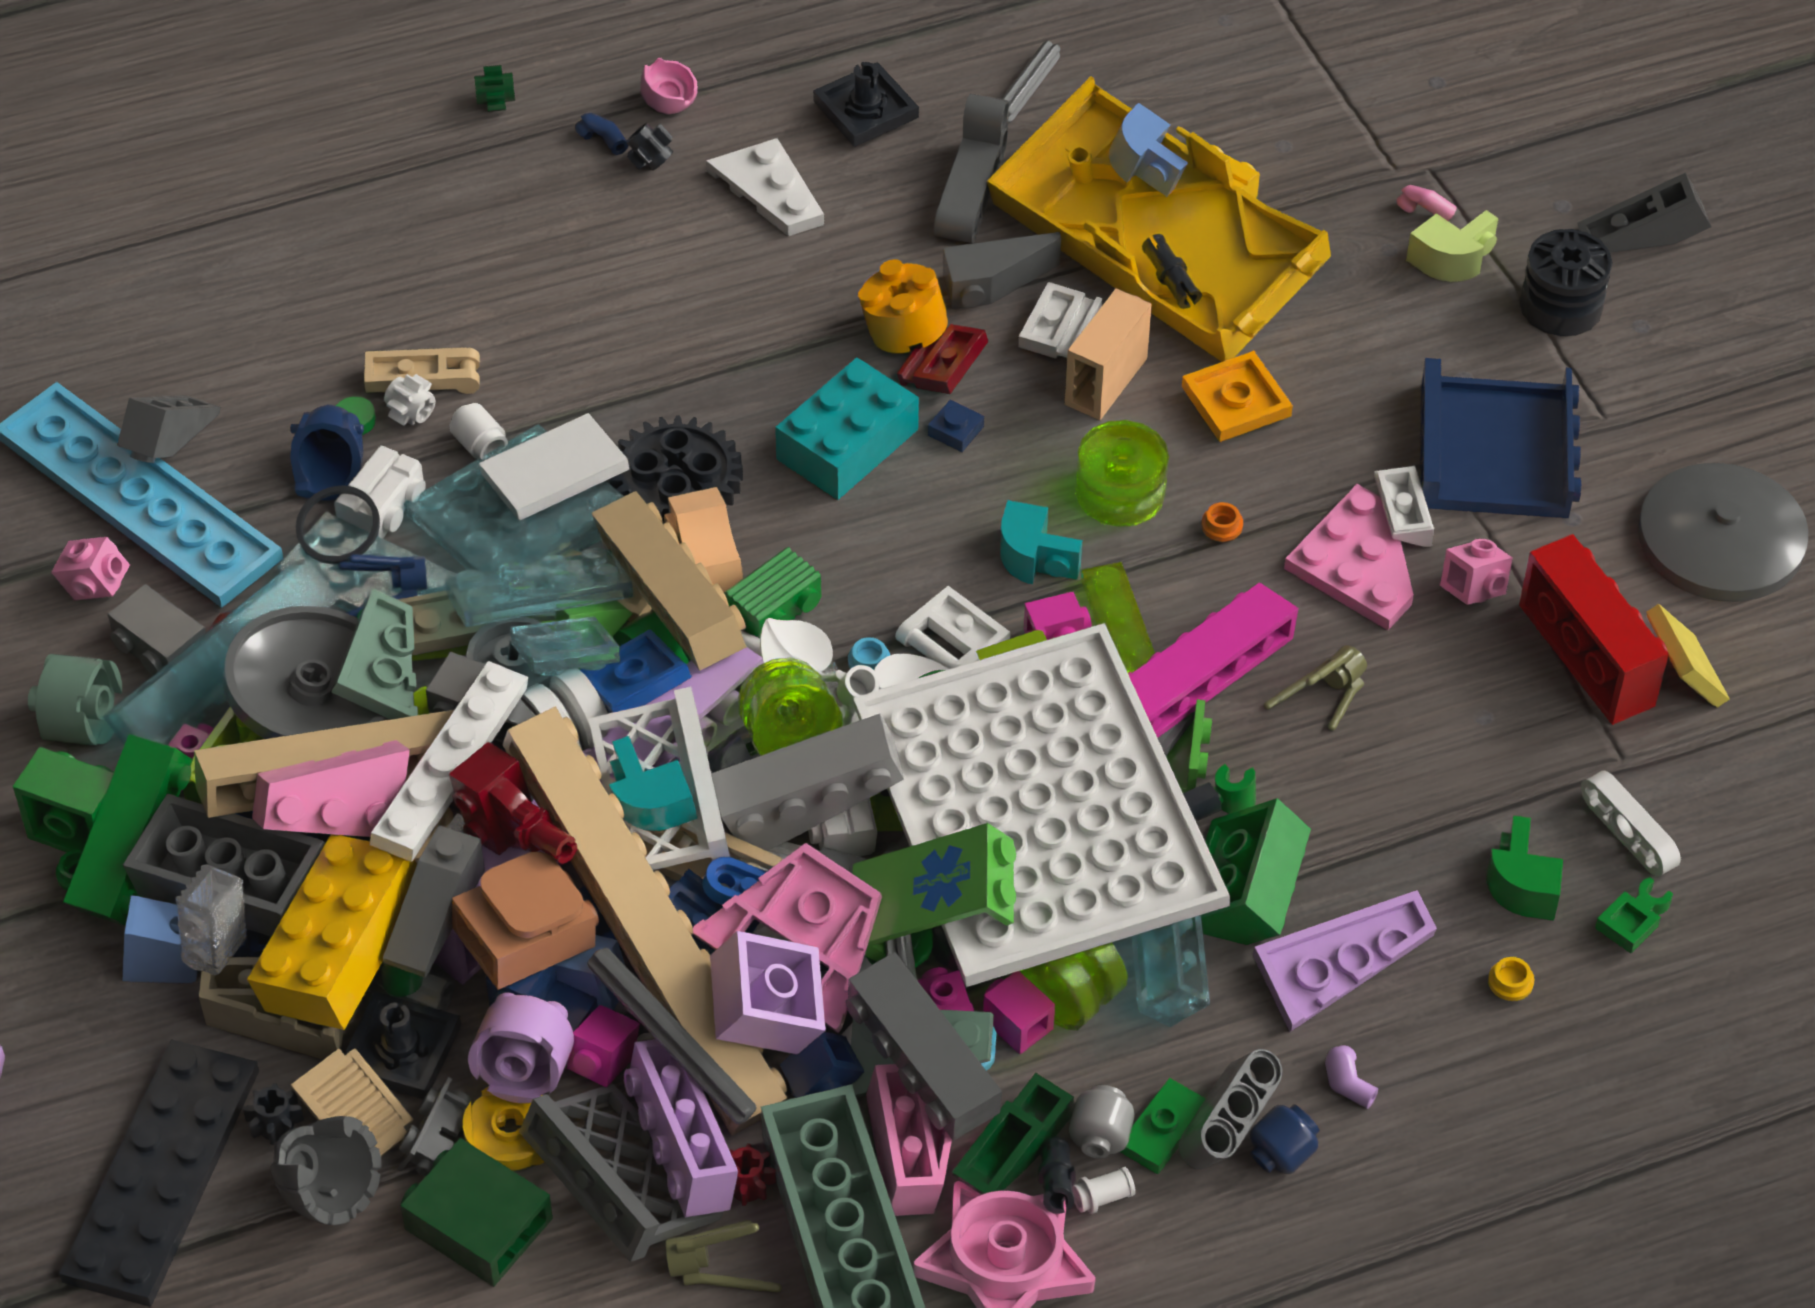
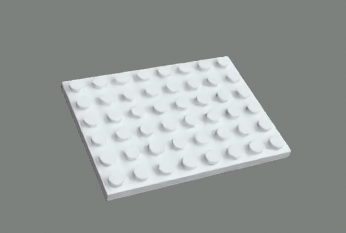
[853,623,1230,987]

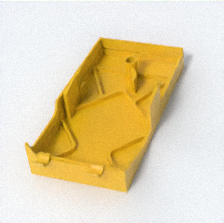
[987,76,1331,362]

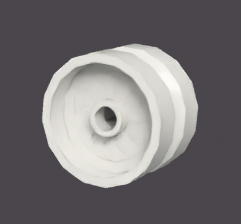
[520,667,609,751]

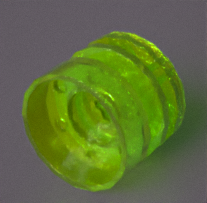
[738,657,843,756]

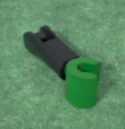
[1183,764,1256,822]

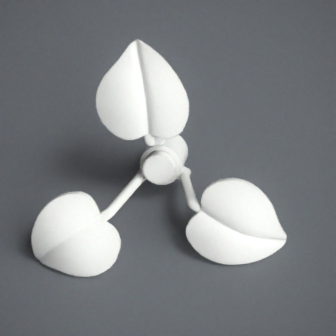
[760,618,948,728]

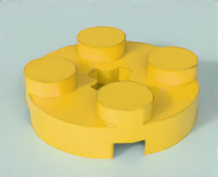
[463,1086,544,1171]

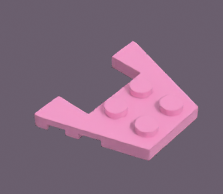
[693,843,882,1033]

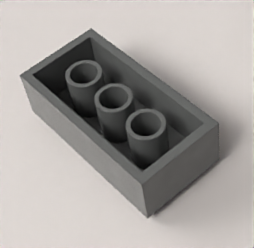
[123,794,325,937]

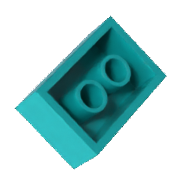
[775,357,919,500]

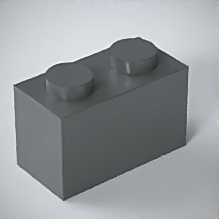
[108,584,210,684]

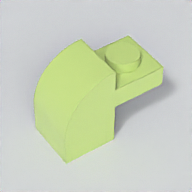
[1406,210,1498,282]

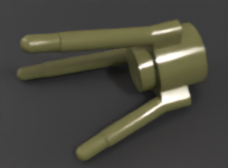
[1264,645,1367,731]
[666,1220,782,1293]

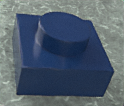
[928,399,984,452]

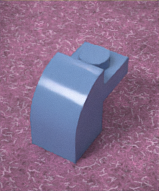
[1109,103,1188,197]

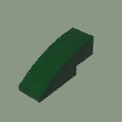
[952,1072,1075,1195]

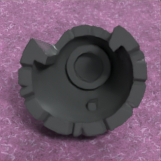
[270,1116,381,1225]

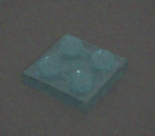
[511,616,620,676]

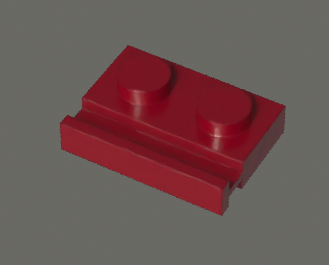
[897,324,989,394]

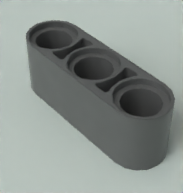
[1179,1049,1283,1170]

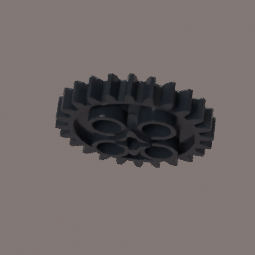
[609,415,743,522]

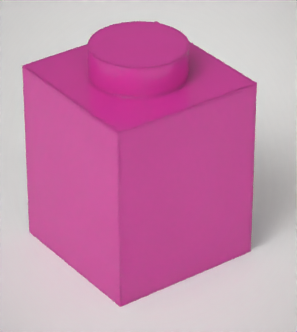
[983,971,1055,1054]
[567,1005,640,1087]

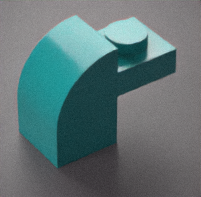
[1000,500,1083,585]
[609,736,698,831]

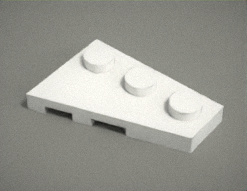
[706,138,824,237]

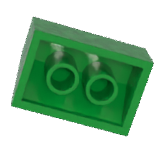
[1179,798,1311,945]

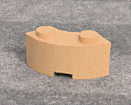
[664,487,743,592]

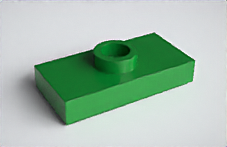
[1120,1078,1206,1174]

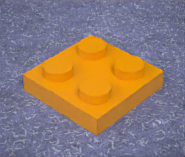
[1182,351,1293,442]

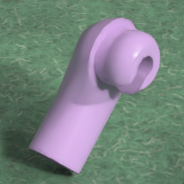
[1325,1045,1379,1109]

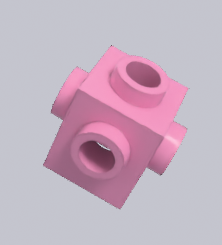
[51,537,130,600]
[1440,539,1513,605]

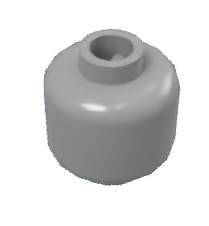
[1069,1085,1134,1158]

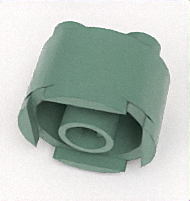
[28,654,122,745]

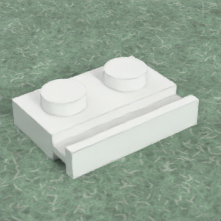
[1019,282,1102,358]

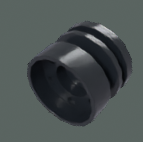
[1520,229,1613,336]

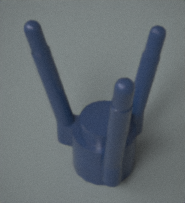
[338,554,427,618]

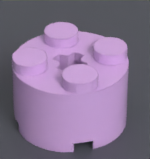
[468,993,574,1103]

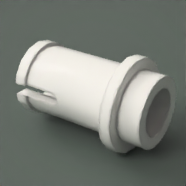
[1072,1167,1135,1214]

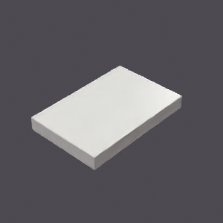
[479,413,629,521]

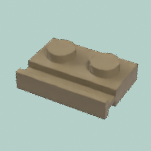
[398,584,493,656]

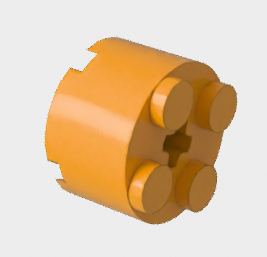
[858,259,948,353]

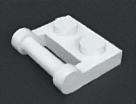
[895,586,1010,669]

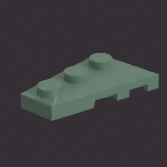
[331,589,418,720]

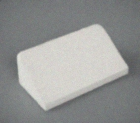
[1374,466,1434,547]

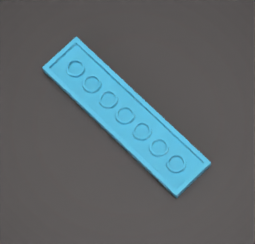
[0,382,284,608]

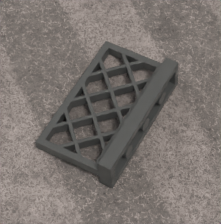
[519,1083,724,1262]

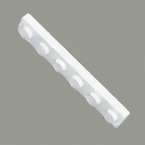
[370,661,528,862]

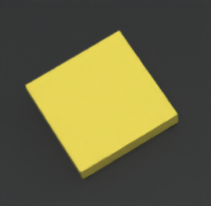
[1646,604,1730,708]

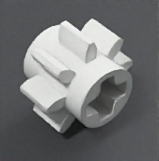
[384,374,436,426]

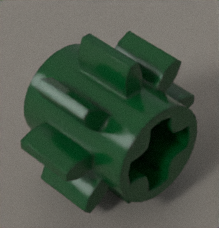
[474,65,515,112]

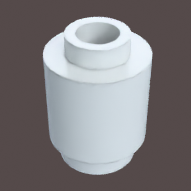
[450,403,508,461]

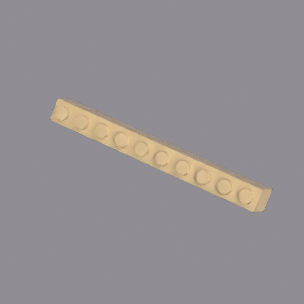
[503,706,787,1135]

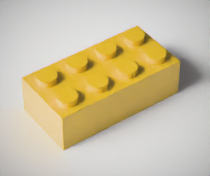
[247,834,417,1030]

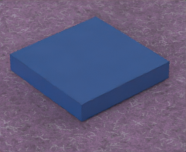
[580,629,692,713]

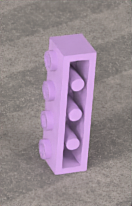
[624,1039,738,1217]

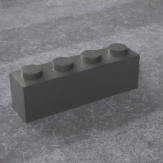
[846,952,1002,1141]

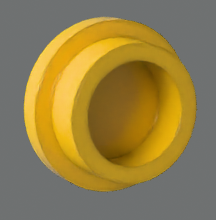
[1488,957,1535,1001]

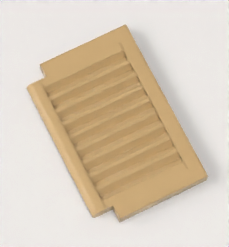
[290,1048,414,1157]

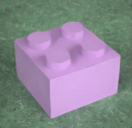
[710,931,826,1054]

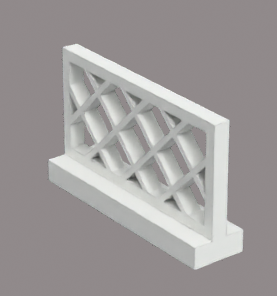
[589,687,730,870]

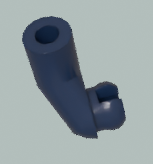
[575,113,629,155]

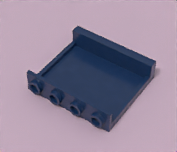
[1420,358,1581,518]

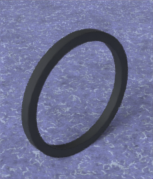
[296,485,380,564]

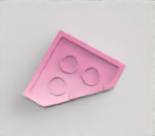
[1284,484,1414,630]

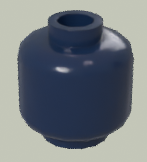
[1250,1104,1320,1174]

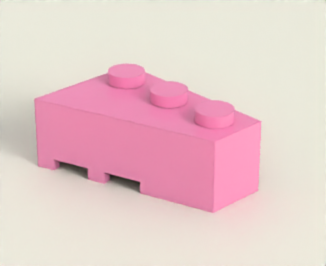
[252,740,410,837]
[866,1064,952,1216]

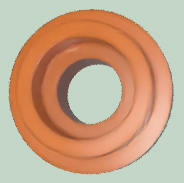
[1201,502,1243,542]

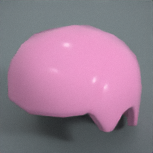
[641,58,698,115]

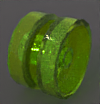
[1075,420,1169,527]
[1020,943,1128,1031]

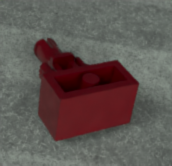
[448,742,577,864]

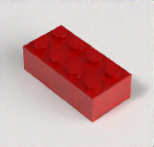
[1519,534,1669,725]

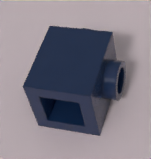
[780,1032,864,1098]

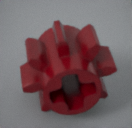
[729,1143,776,1206]

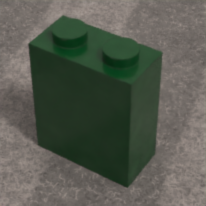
[400,1138,553,1287]

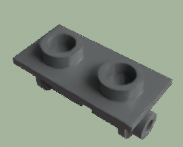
[397,1076,471,1177]

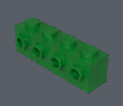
[63,734,193,926]

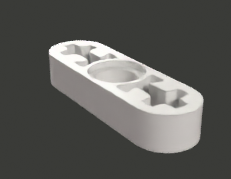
[1581,771,1681,877]

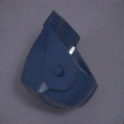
[290,404,364,501]

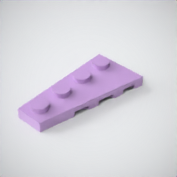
[1252,890,1437,1032]

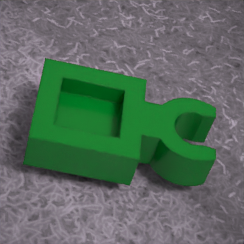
[1595,877,1673,954]

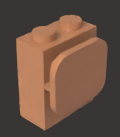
[452,852,599,990]

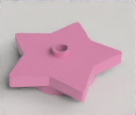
[913,1181,1096,1308]

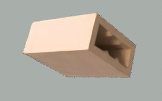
[1065,288,1152,420]

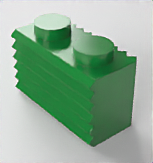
[724,547,821,638]

